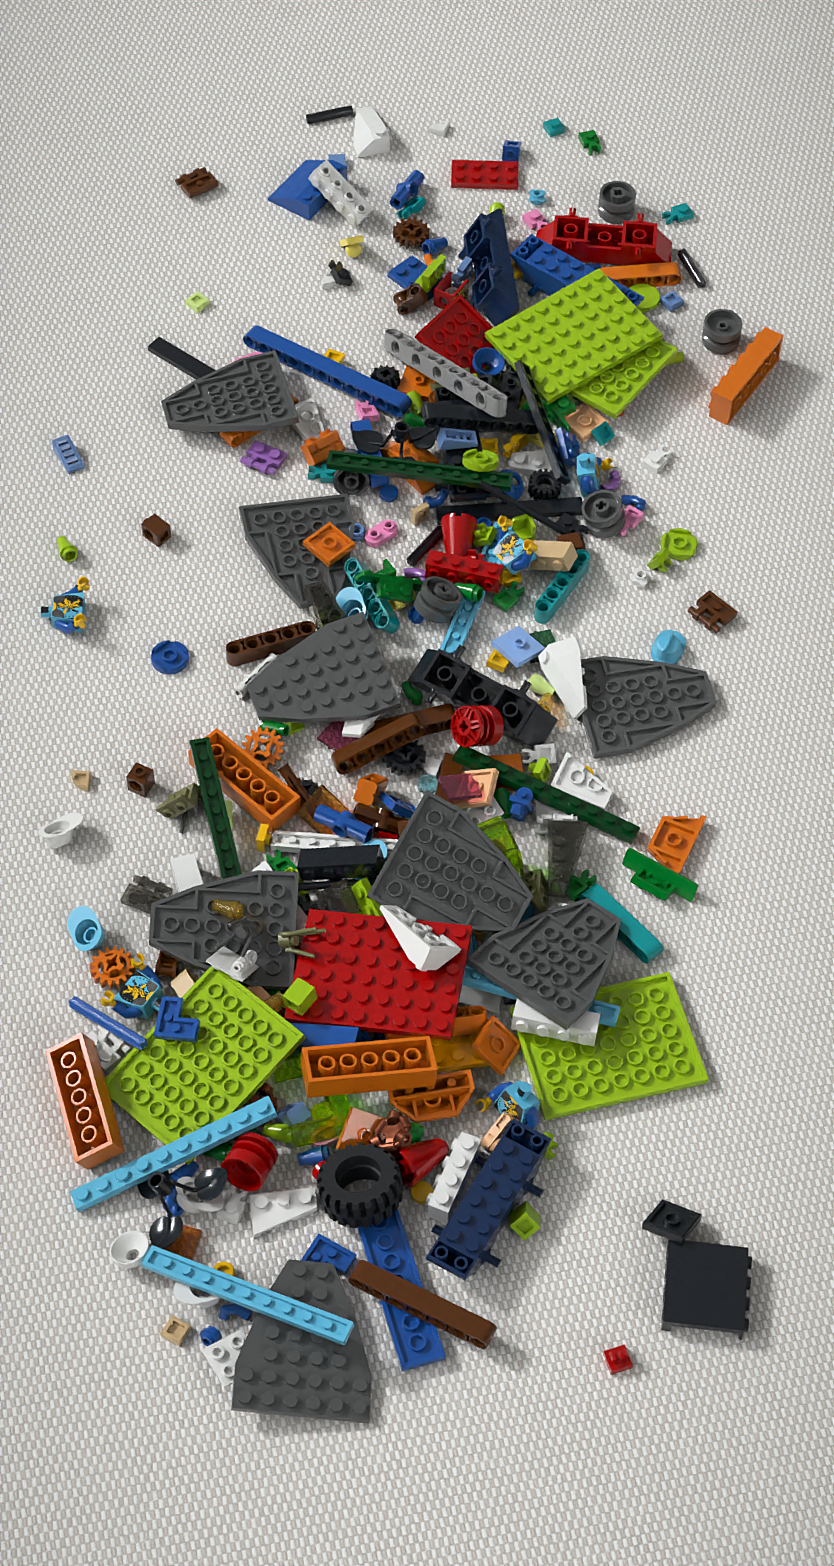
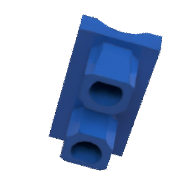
[509,787,534,822]

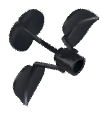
[352,421,438,479]
[137,1168,228,1249]

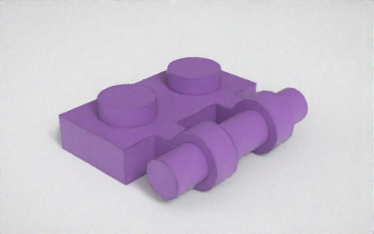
[240,440,287,476]

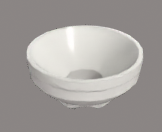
[109,1231,150,1268]

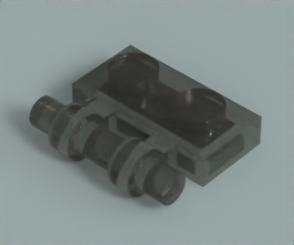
[120,875,173,914]

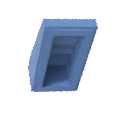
[437,428,478,450]
[52,435,85,474]
[275,1102,311,1127]

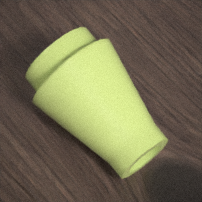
[528,673,556,699]

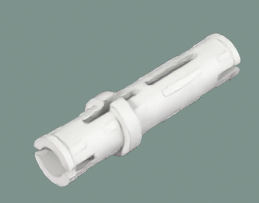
[233,653,278,698]

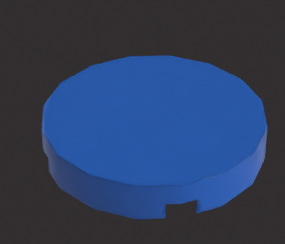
[151,640,189,675]

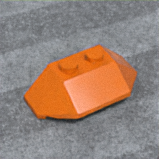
[379,440,439,495]
[387,1069,475,1123]

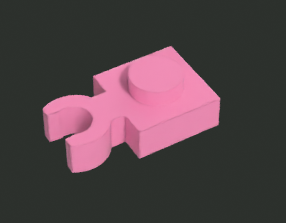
[522,209,548,231]
[355,399,379,422]
[620,505,645,537]

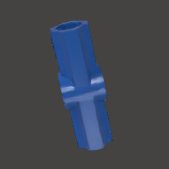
[389,170,425,210]
[313,804,374,843]

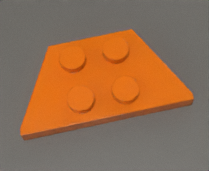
[647,815,707,874]

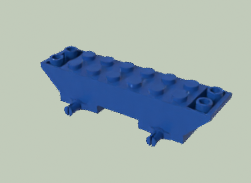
[511,234,644,307]

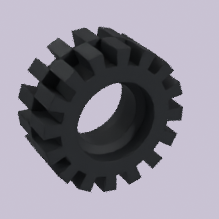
[528,469,561,500]

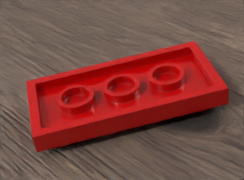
[451,160,518,190]

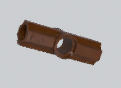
[352,803,406,835]

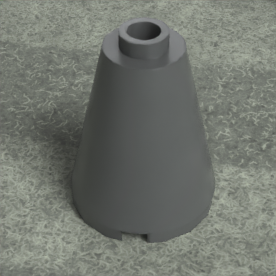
[333,449,370,497]

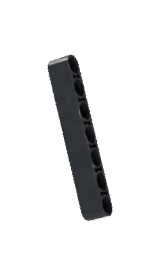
[421,403,539,435]

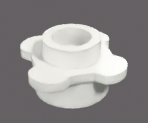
[630,568,651,587]

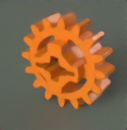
[242,727,285,769]
[90,946,136,990]

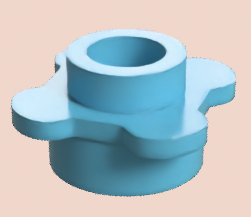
[529,189,546,205]

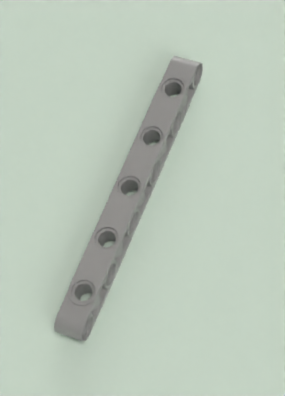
[384,329,507,417]

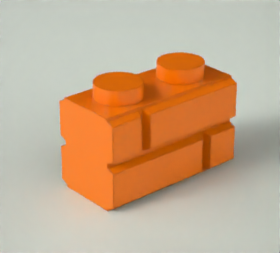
[300,429,345,466]
[353,773,389,807]

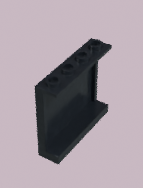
[661,1239,752,1340]

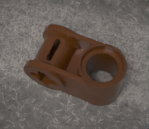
[393,283,428,315]
[155,951,180,979]

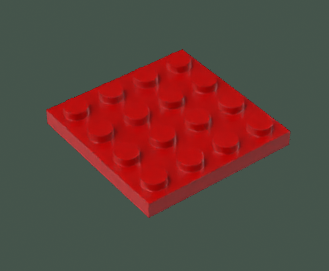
[415,295,496,374]

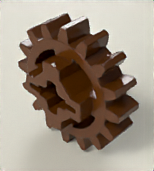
[393,217,430,249]

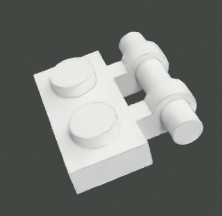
[86,1025,132,1074]

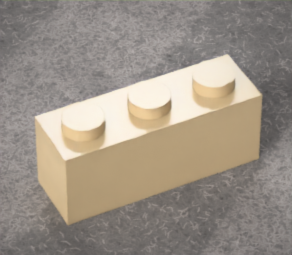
[523,540,578,571]

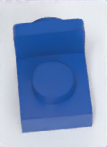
[502,140,522,162]

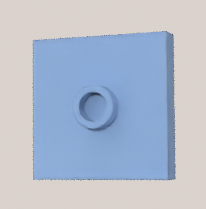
[491,626,545,668]

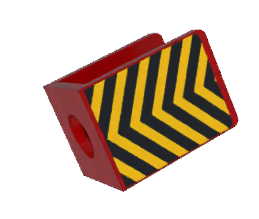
[433,271,469,309]

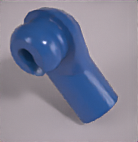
[218,1303,253,1321]

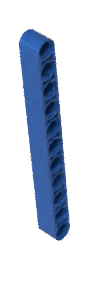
[243,325,412,417]

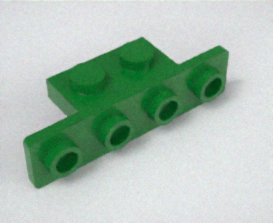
[541,395,576,432]
[355,570,424,603]
[622,848,699,902]

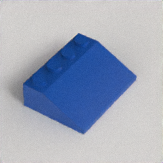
[268,160,347,220]

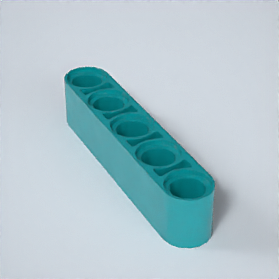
[534,550,590,624]
[344,558,400,634]
[580,884,663,964]

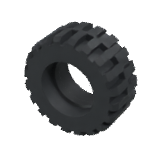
[317,1143,404,1229]

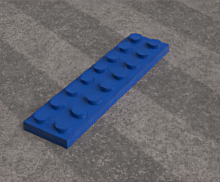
[357,1209,446,1372]

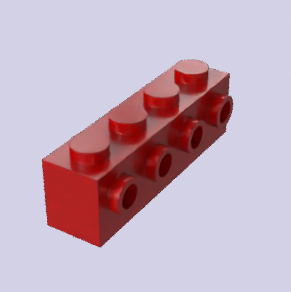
[425,550,503,593]

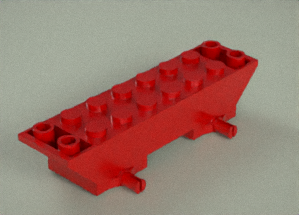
[536,207,672,265]

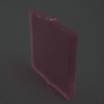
[317,721,359,751]
[438,773,482,801]

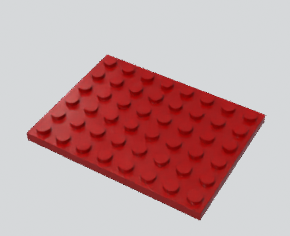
[284,909,473,1041]

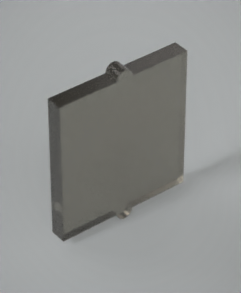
[321,878,361,914]
[461,1066,505,1099]

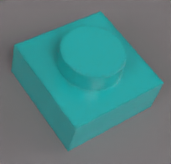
[543,118,565,137]
[591,421,616,446]

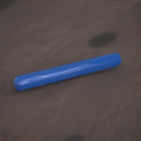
[69,996,148,1050]

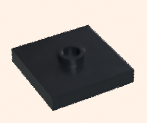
[642,1199,702,1244]

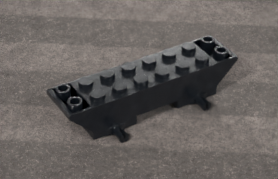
[434,387,491,503]
[407,645,558,751]

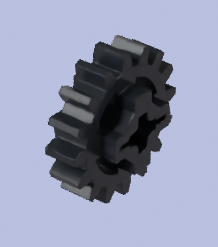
[384,740,426,776]

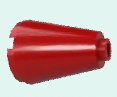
[441,513,478,557]
[388,1138,449,1189]

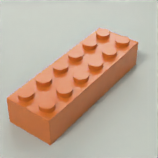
[708,327,784,425]
[188,728,301,834]
[45,1032,125,1170]
[301,1036,438,1098]

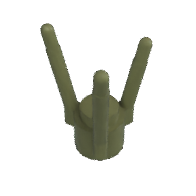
[278,927,326,958]

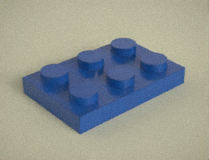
[388,255,443,301]

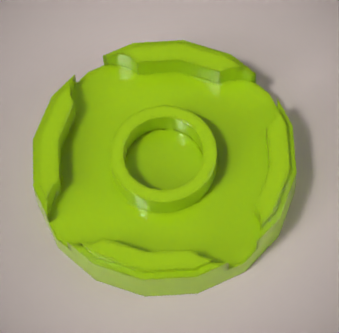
[629,283,660,313]
[462,449,499,472]
[660,528,698,561]

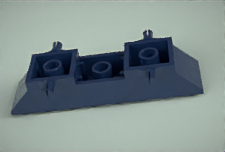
[458,208,520,326]
[426,1118,552,1281]

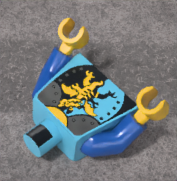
[577,453,613,498]
[492,516,537,574]
[41,576,90,634]
[100,953,164,1019]
[475,1081,539,1129]

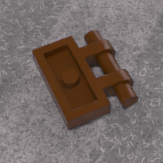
[175,167,219,199]
[687,590,738,634]

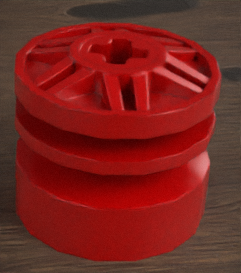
[451,705,504,747]
[221,1132,278,1192]

